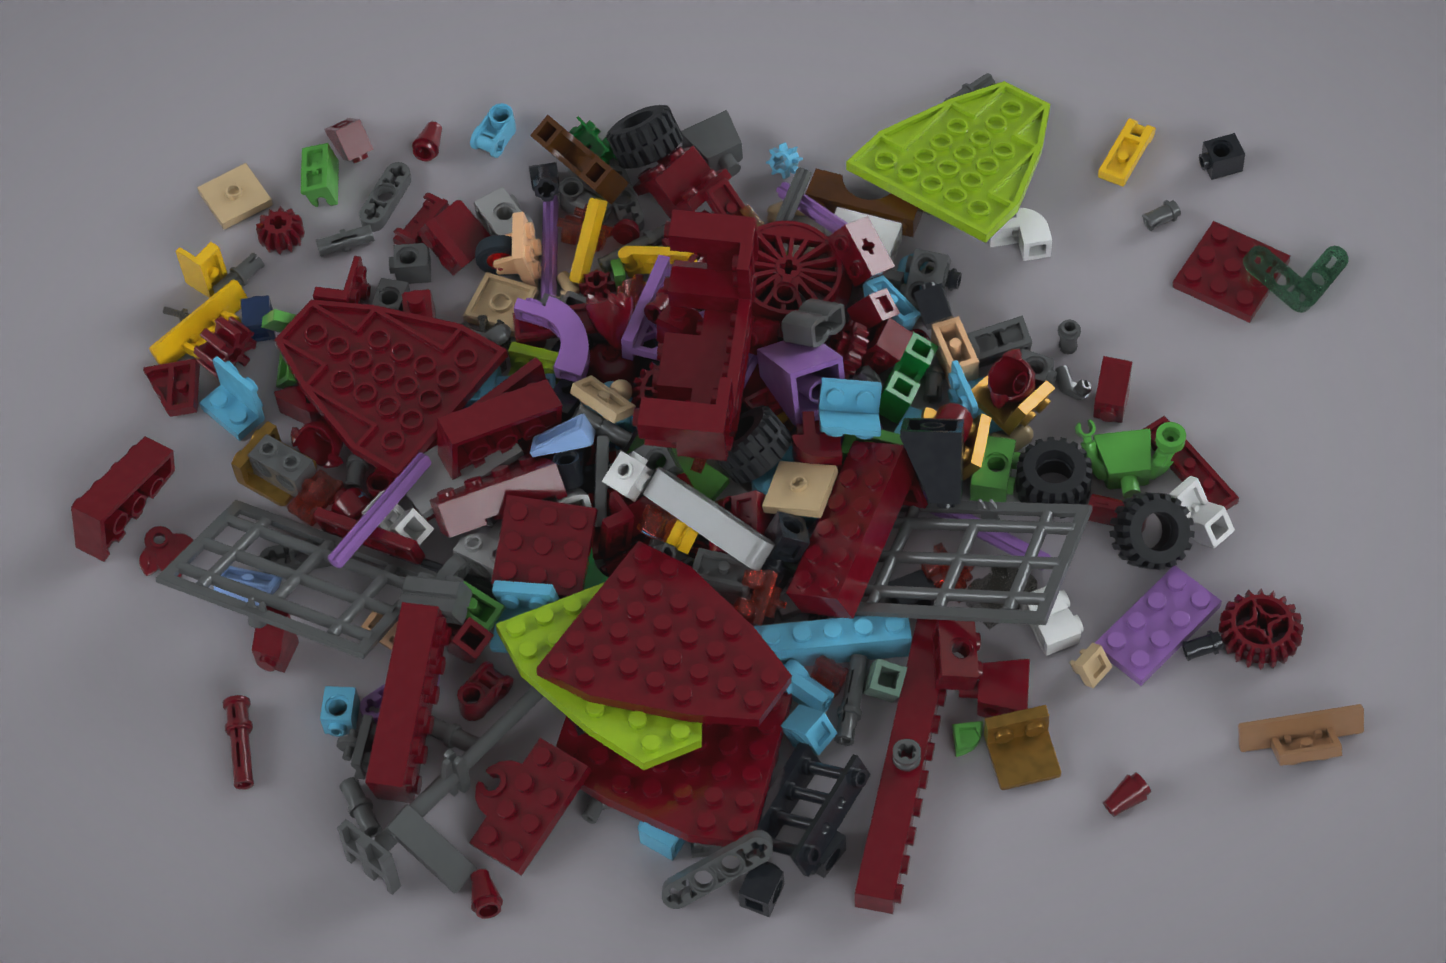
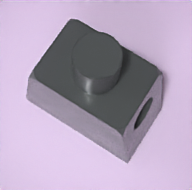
[681,110,743,176]

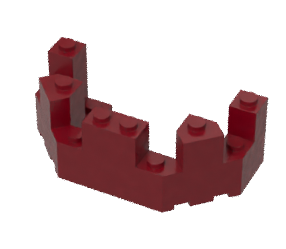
[632,209,759,461]

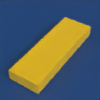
[569,198,608,284]

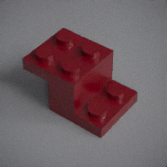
[633,146,732,219]

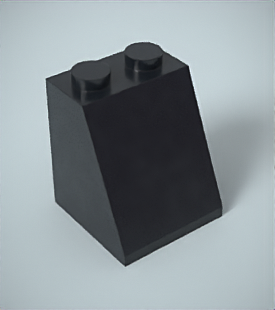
[900,418,964,508]

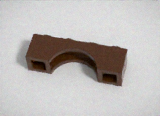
[530,115,629,204]
[805,168,923,238]

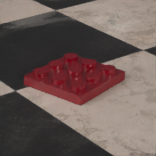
[1173,221,1291,323]
[491,495,598,597]

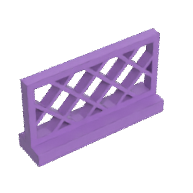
[621,255,705,361]

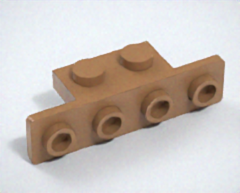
[1238,704,1364,766]

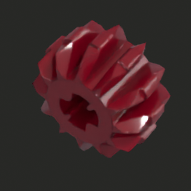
[256,206,305,255]

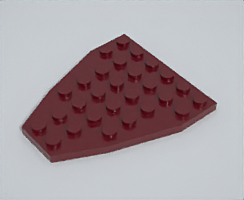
[274,299,508,478]
[536,541,792,727]
[556,692,793,847]

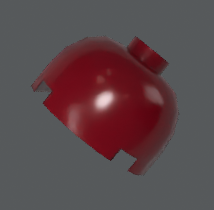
[586,340,642,388]

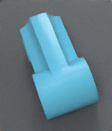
[784,659,834,712]

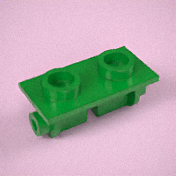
[569,116,618,165]

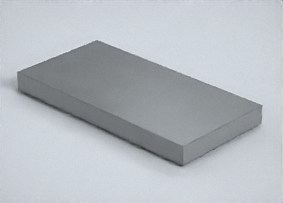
[394,443,524,519]

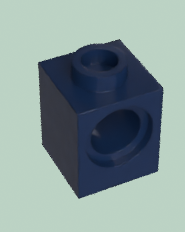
[241,295,276,342]

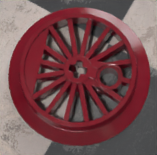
[752,220,852,338]

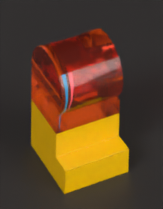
[636,504,698,554]

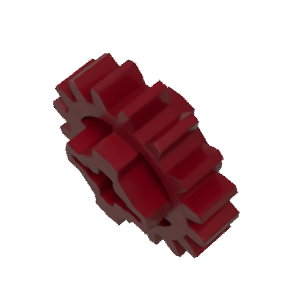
[828,320,869,380]

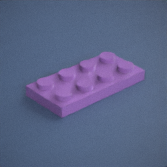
[1095,566,1222,686]

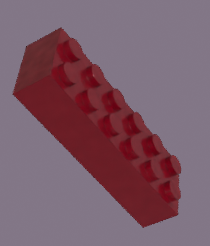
[786,441,916,619]
[365,602,452,803]

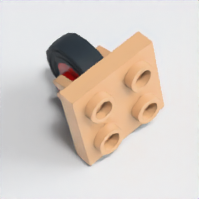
[475,211,542,287]

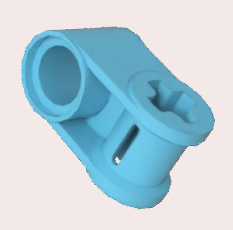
[470,103,516,158]

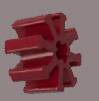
[194,316,257,378]

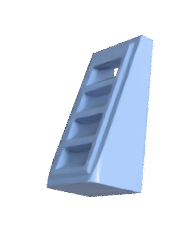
[530,414,595,457]

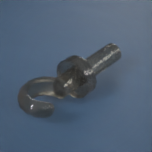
[163,307,190,322]

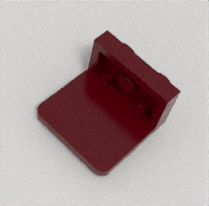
[417,200,491,276]
[313,256,371,304]

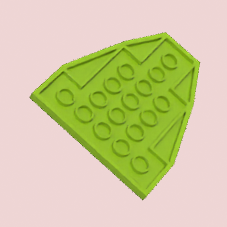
[846,81,1050,243]
[496,582,702,770]

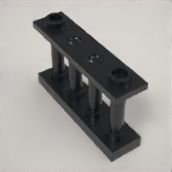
[741,742,871,877]

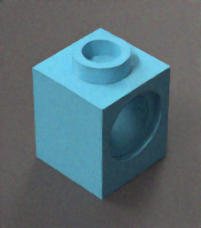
[320,686,360,737]
[781,704,838,756]

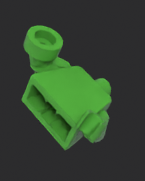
[1075,420,1186,499]

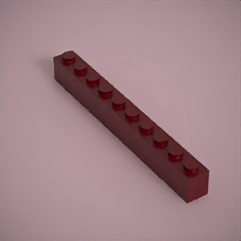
[854,619,956,914]

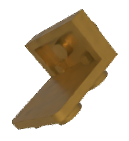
[971,375,1055,435]
[231,421,317,506]

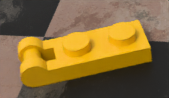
[1098,118,1156,187]
[618,245,697,277]

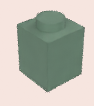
[863,658,907,703]

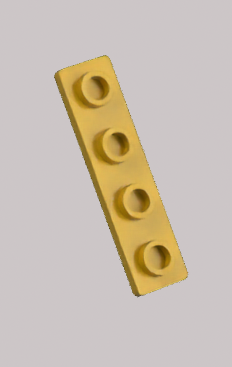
[149,279,248,365]

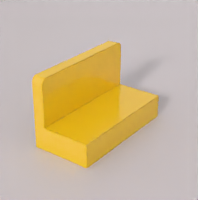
[175,242,228,298]

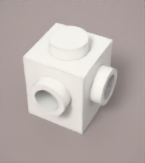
[602,451,654,502]

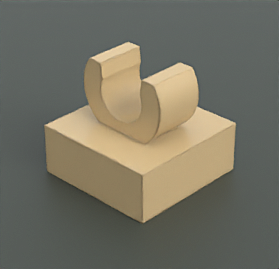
[1069,642,1112,688]

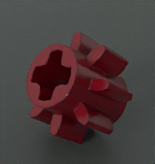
[579,269,616,298]

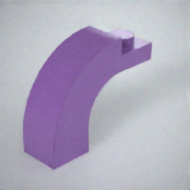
[514,296,590,382]

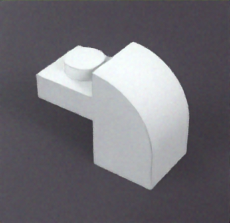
[989,208,1052,261]
[1169,476,1235,549]
[361,490,434,546]

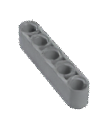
[643,467,775,571]

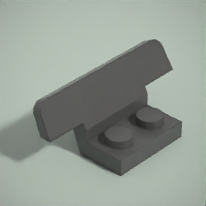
[692,548,778,626]

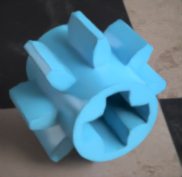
[766,142,803,179]

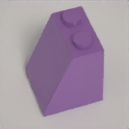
[757,340,845,427]

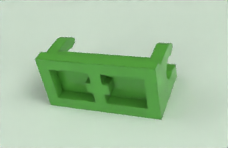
[301,143,339,207]

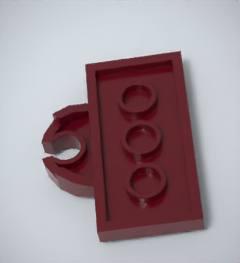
[469,738,592,876]

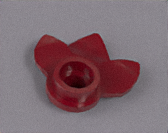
[139,526,194,578]

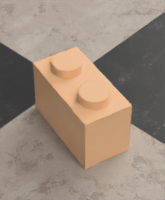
[931,316,979,389]

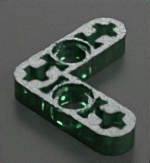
[1243,245,1349,313]

